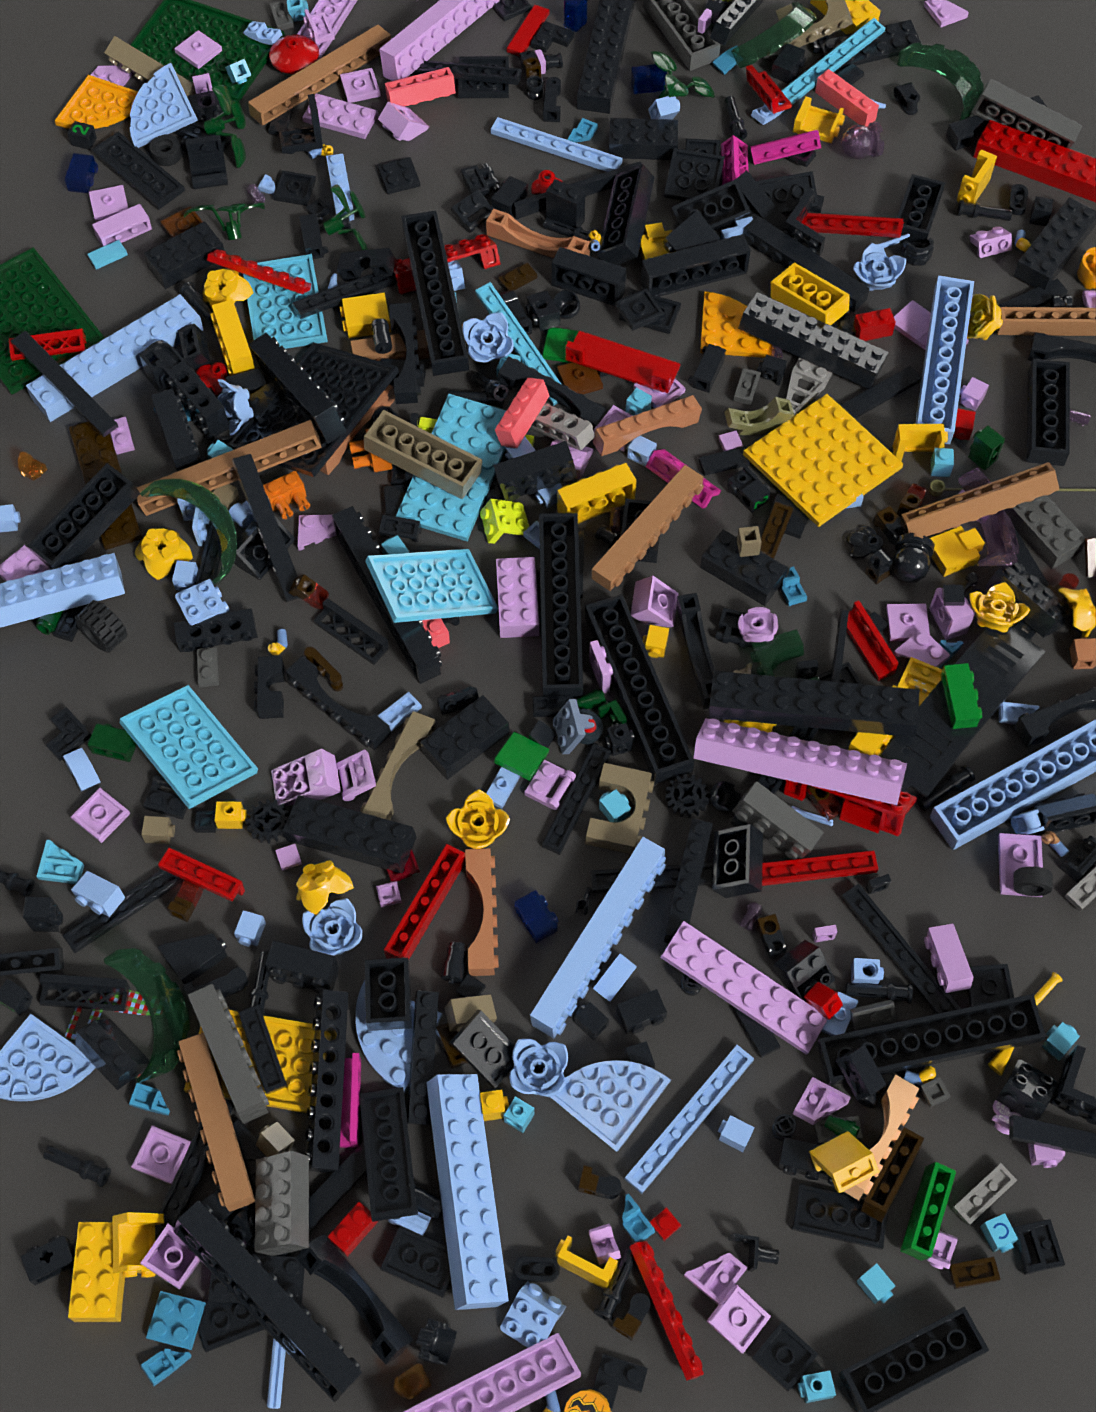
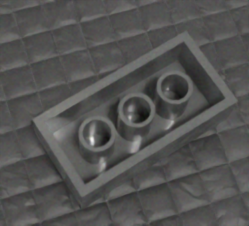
[1003,495,1085,569]
[732,781,824,860]
[255,1151,309,1256]

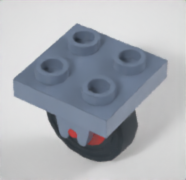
[553,699,603,754]

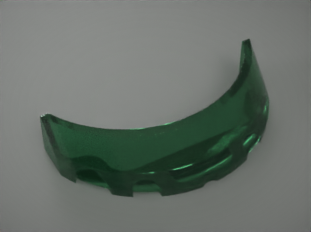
[731,1,817,68]
[897,43,984,121]
[140,479,237,585]
[103,948,190,1083]

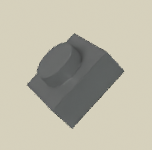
[919,1077,951,1108]

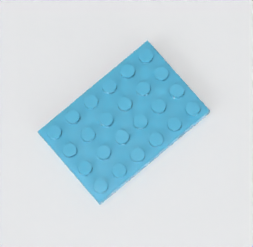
[243,254,328,349]
[365,549,499,623]
[120,685,258,809]

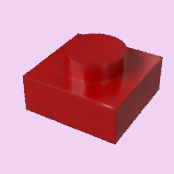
[650,1207,681,1241]

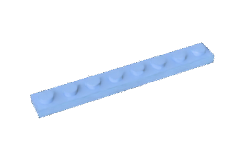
[491,117,622,172]
[625,1045,754,1194]

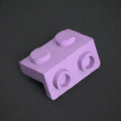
[303,9,335,44]
[970,227,1012,258]

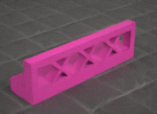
[750,130,821,165]
[721,135,749,185]
[645,449,721,509]
[340,1053,361,1148]

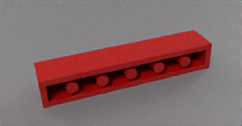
[384,844,466,959]

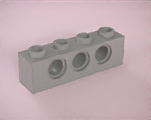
[530,403,595,451]

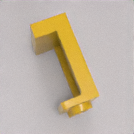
[793,96,845,143]
[957,149,997,203]
[892,424,948,461]
[809,1131,879,1193]
[113,1212,164,1278]
[555,1236,618,1289]

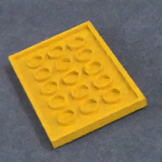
[184,1010,332,1113]

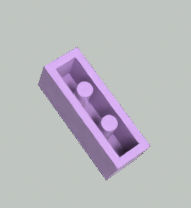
[92,204,152,247]
[924,924,973,993]

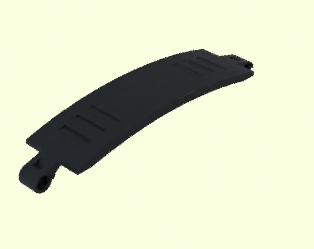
[880,620,1046,798]

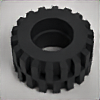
[75,600,128,653]

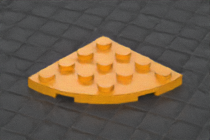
[55,75,138,129]
[700,292,773,358]

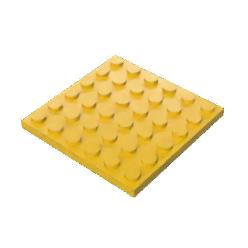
[743,394,903,527]

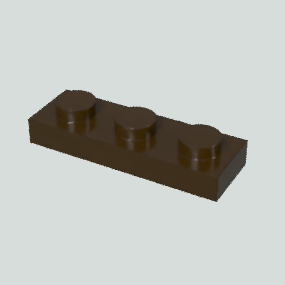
[760,502,793,559]

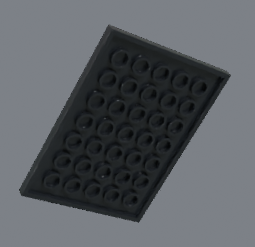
[228,342,399,477]

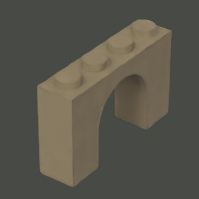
[776,0,853,48]
[586,763,655,854]

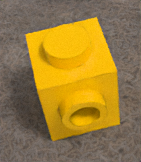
[643,625,669,658]
[215,802,247,829]
[480,1090,509,1121]

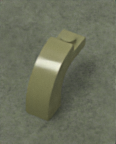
[724,397,794,435]

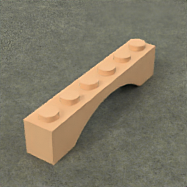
[844,1075,919,1200]

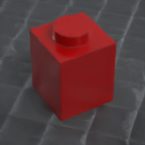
[953,408,976,440]
[804,982,843,1020]

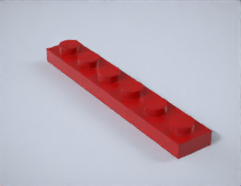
[801,213,904,238]
[207,250,311,294]
[762,851,879,886]
[629,1241,704,1381]

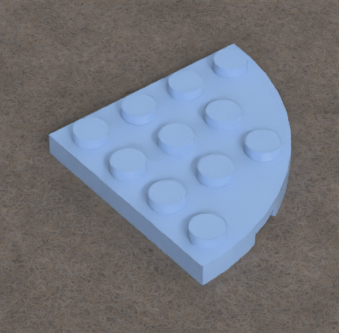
[130,63,198,148]
[356,980,442,1093]
[0,1014,96,1101]
[549,1060,671,1152]

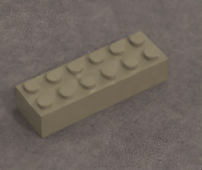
[364,410,482,499]

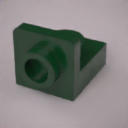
[598,700,627,725]

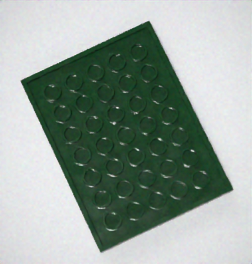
[131,0,285,102]
[0,247,105,395]

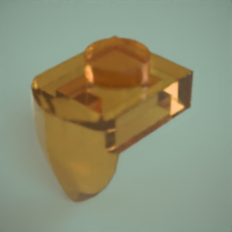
[18,452,48,481]
[393,1364,431,1399]

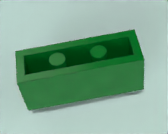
[941,663,982,729]

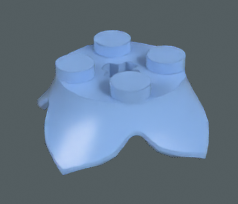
[853,243,906,291]
[463,313,514,363]
[217,379,253,436]
[302,898,362,956]
[509,1038,568,1097]

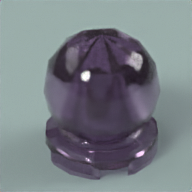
[841,122,884,159]

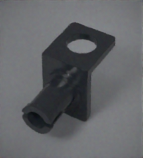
[728,1233,779,1272]

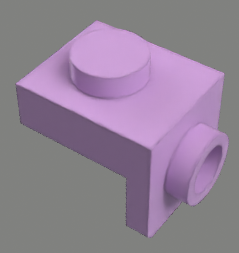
[589,1224,621,1265]
[927,1231,958,1269]

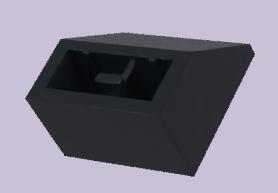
[773,940,835,1002]

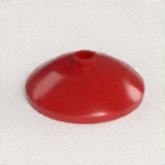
[269,34,319,74]

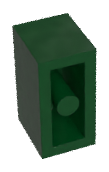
[968,425,1005,470]
[88,723,137,762]

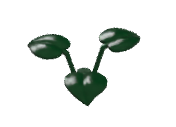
[651,51,715,98]
[204,85,246,168]
[323,184,368,251]
[183,203,265,240]

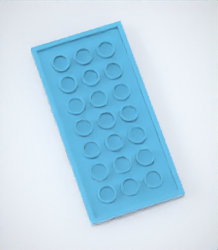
[396,394,506,542]

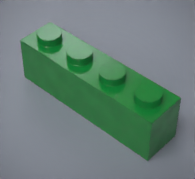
[900,1162,956,1261]

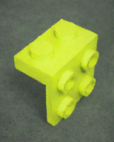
[480,499,529,544]

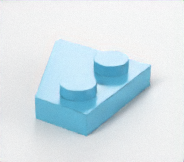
[36,840,84,884]

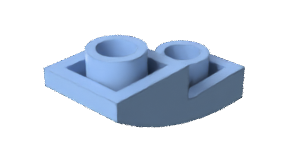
[244,21,282,45]
[751,103,785,125]
[720,216,753,240]
[63,748,100,792]
[593,953,637,1002]

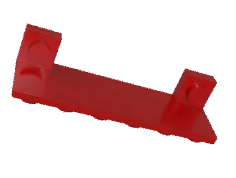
[393,234,501,294]
[566,331,680,394]
[784,780,917,836]

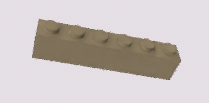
[104,36,196,100]

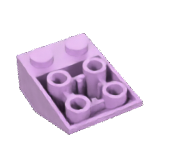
[271,749,341,806]

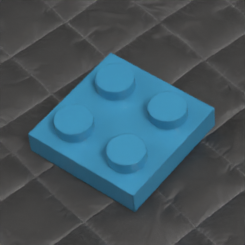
[146,1291,206,1350]

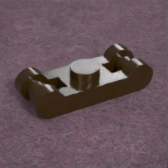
[304,646,343,692]

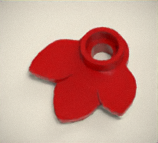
[531,170,563,194]
[196,362,228,395]

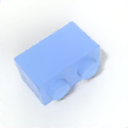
[648,96,680,120]
[71,871,125,917]

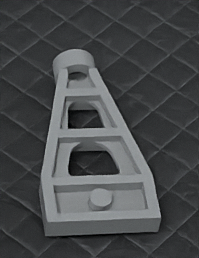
[786,358,833,416]

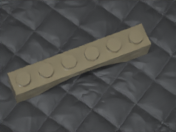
[360,711,436,820]

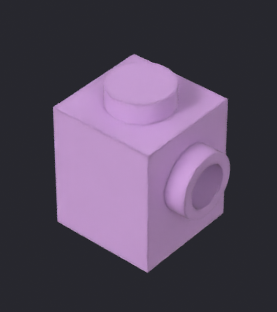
[959,377,989,411]
[1027,1143,1065,1168]

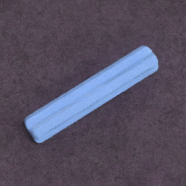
[267,1338,286,1409]

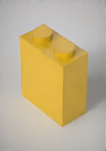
[340,292,391,338]

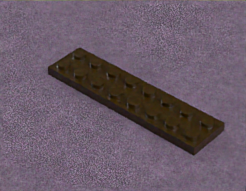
[69,422,142,550]

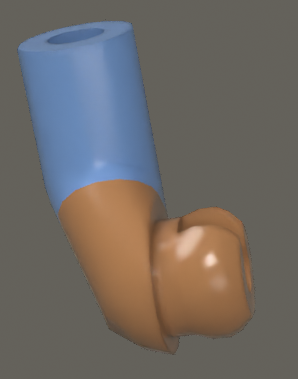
[1041,831,1069,857]

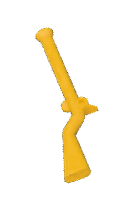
[988,972,1063,1076]

